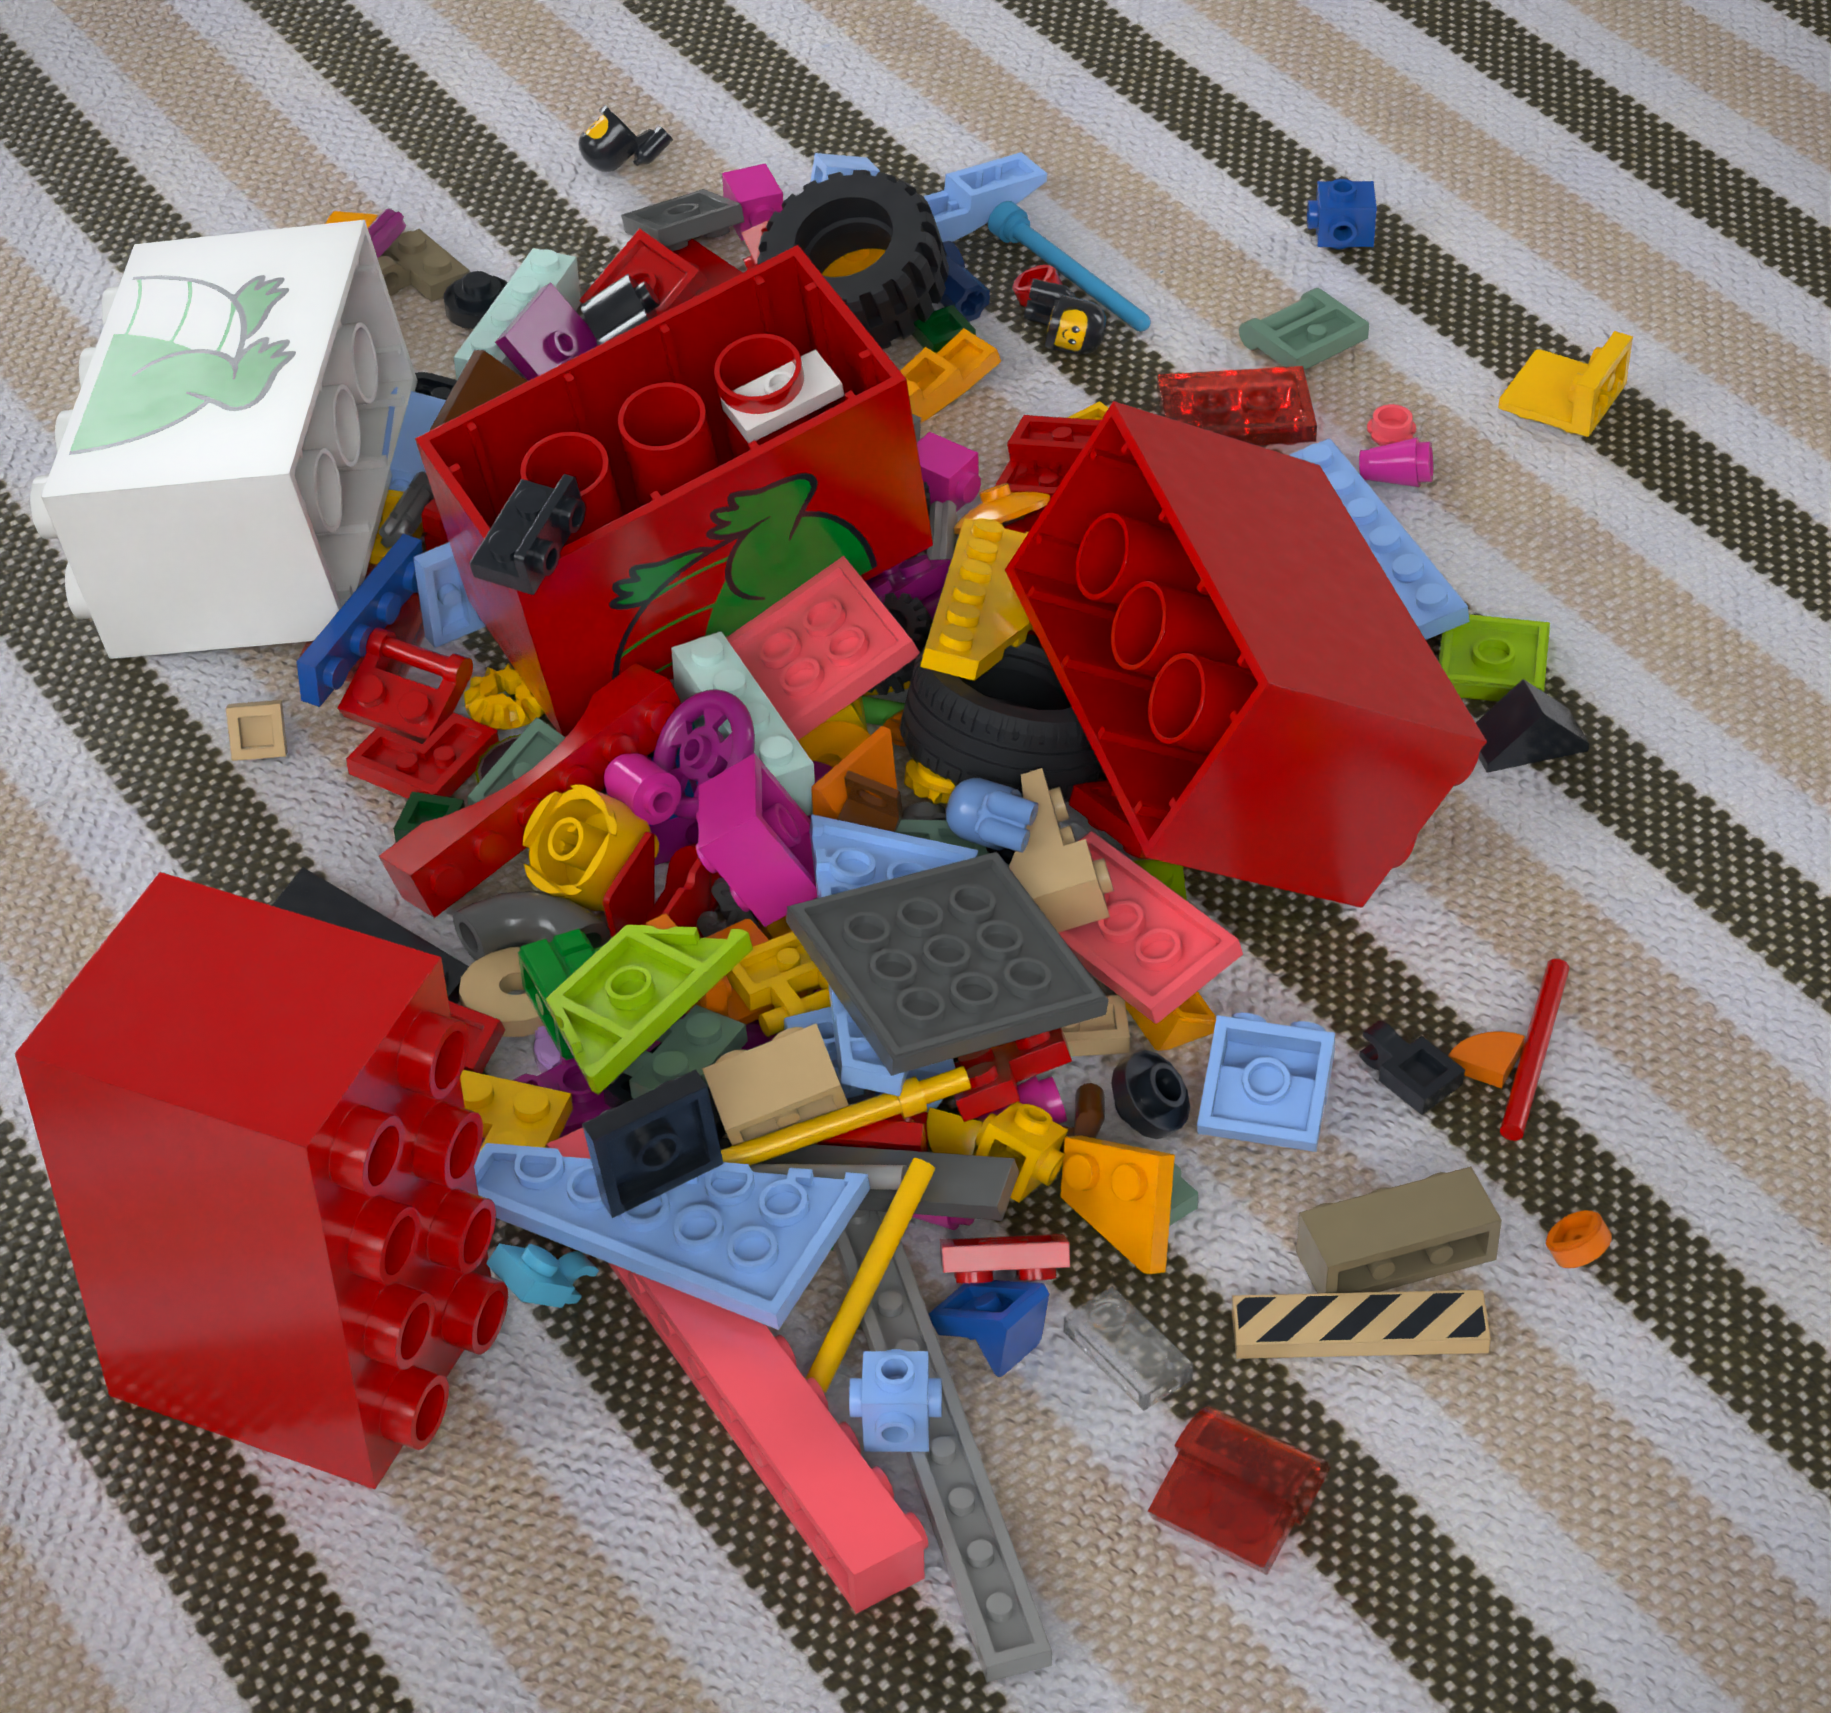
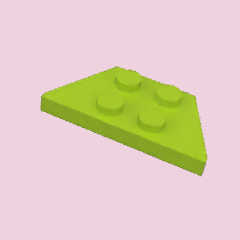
[546,925,753,1095]

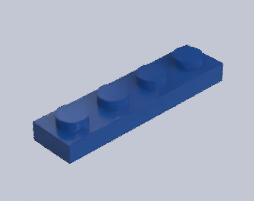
[296,534,423,707]

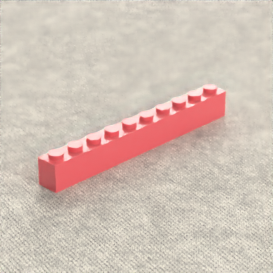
[546,1128,929,1614]

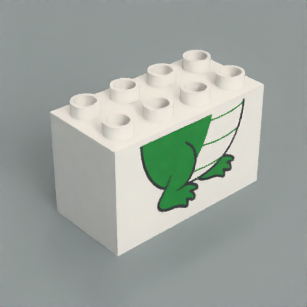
[30,220,417,659]

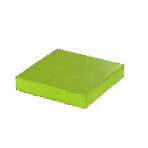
[1439,614,1550,702]

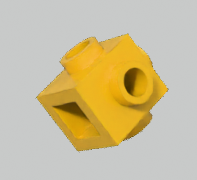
[974,1102,1068,1203]

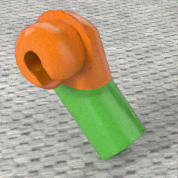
[862,696,906,747]

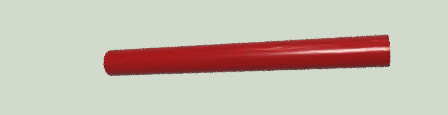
[1500,959,1570,1141]

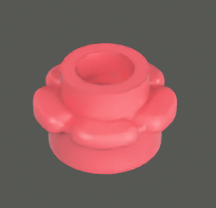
[1367,404,1416,446]

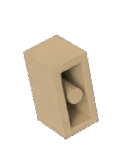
[702,1024,849,1146]

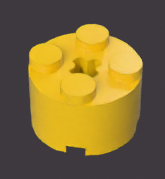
[522,784,659,911]

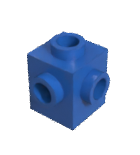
[1307,179,1377,249]

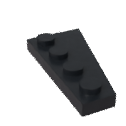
[272,867,469,1004]

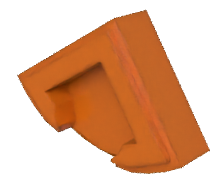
[1448,1031,1525,1089]

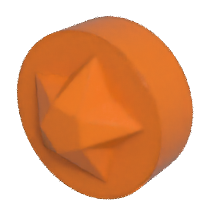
[1546,1210,1612,1268]

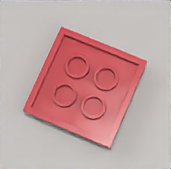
[726,556,920,740]

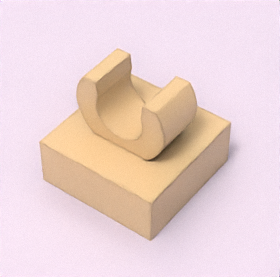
[226,700,288,761]

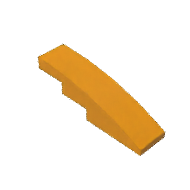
[900,328,1001,423]

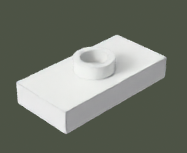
[720,349,844,443]

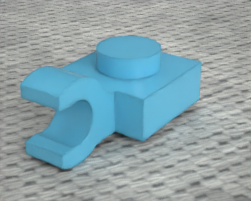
[486,1243,599,1308]

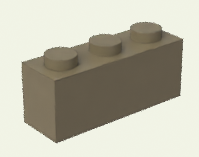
[1296,1166,1502,1294]

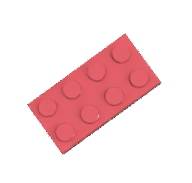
[1059,831,1243,1024]

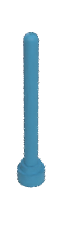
[988,201,1151,332]

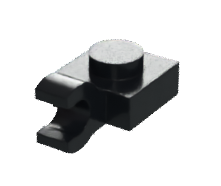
[1359,1020,1465,1115]

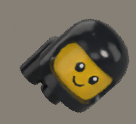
[578,105,673,172]
[1023,279,1107,355]

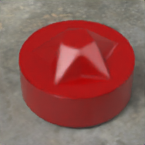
[1012,265,1062,307]

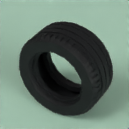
[900,634,1103,803]

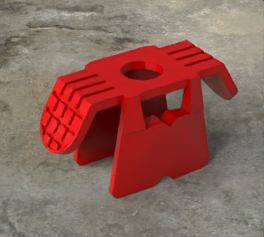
[603,832,722,938]

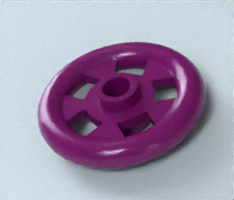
[653,689,755,819]

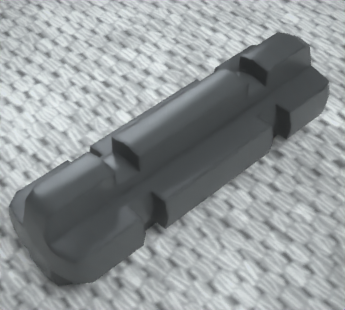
[379,471,434,548]

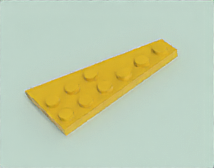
[920,518,1034,681]

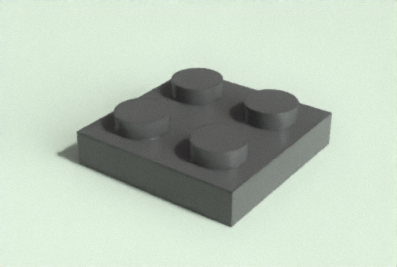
[621,189,745,251]

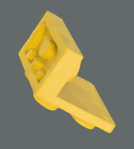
[1498,331,1633,437]

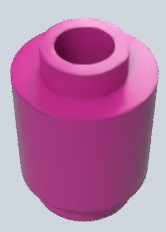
[604,754,681,825]

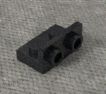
[469,474,586,595]

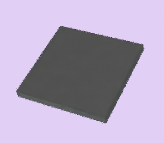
[786,852,1109,1076]

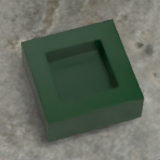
[911,305,976,353]
[393,791,465,842]

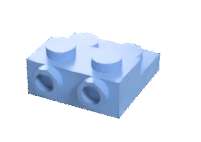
[1197,1012,1335,1152]

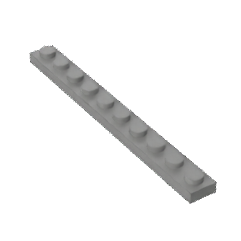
[834,1210,1052,1682]

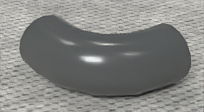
[453,891,611,961]

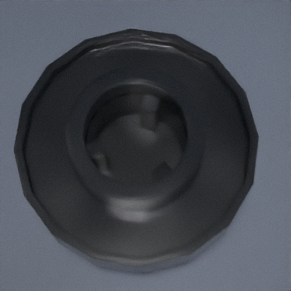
[443,271,507,329]
[1111,1050,1190,1140]

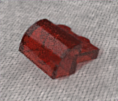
[1148,1406,1331,1575]

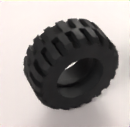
[757,170,949,349]

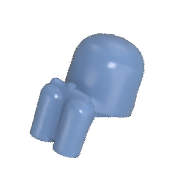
[946,778,1038,853]

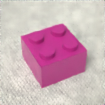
[696,753,817,927]

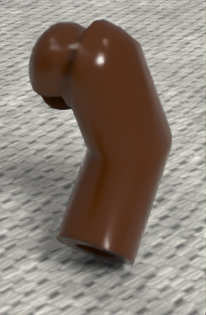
[1059,1083,1105,1153]

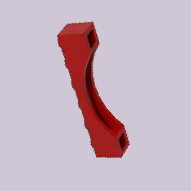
[378,663,681,918]

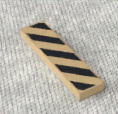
[1232,1290,1491,1359]

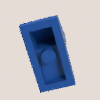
[928,1280,1050,1377]

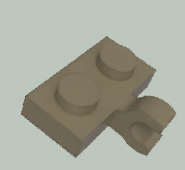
[377,229,470,302]

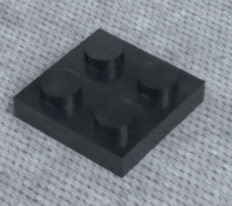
[582,1069,724,1218]

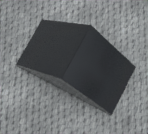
[1476,679,1589,773]

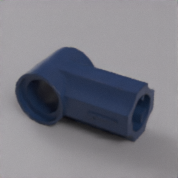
[940,241,990,322]

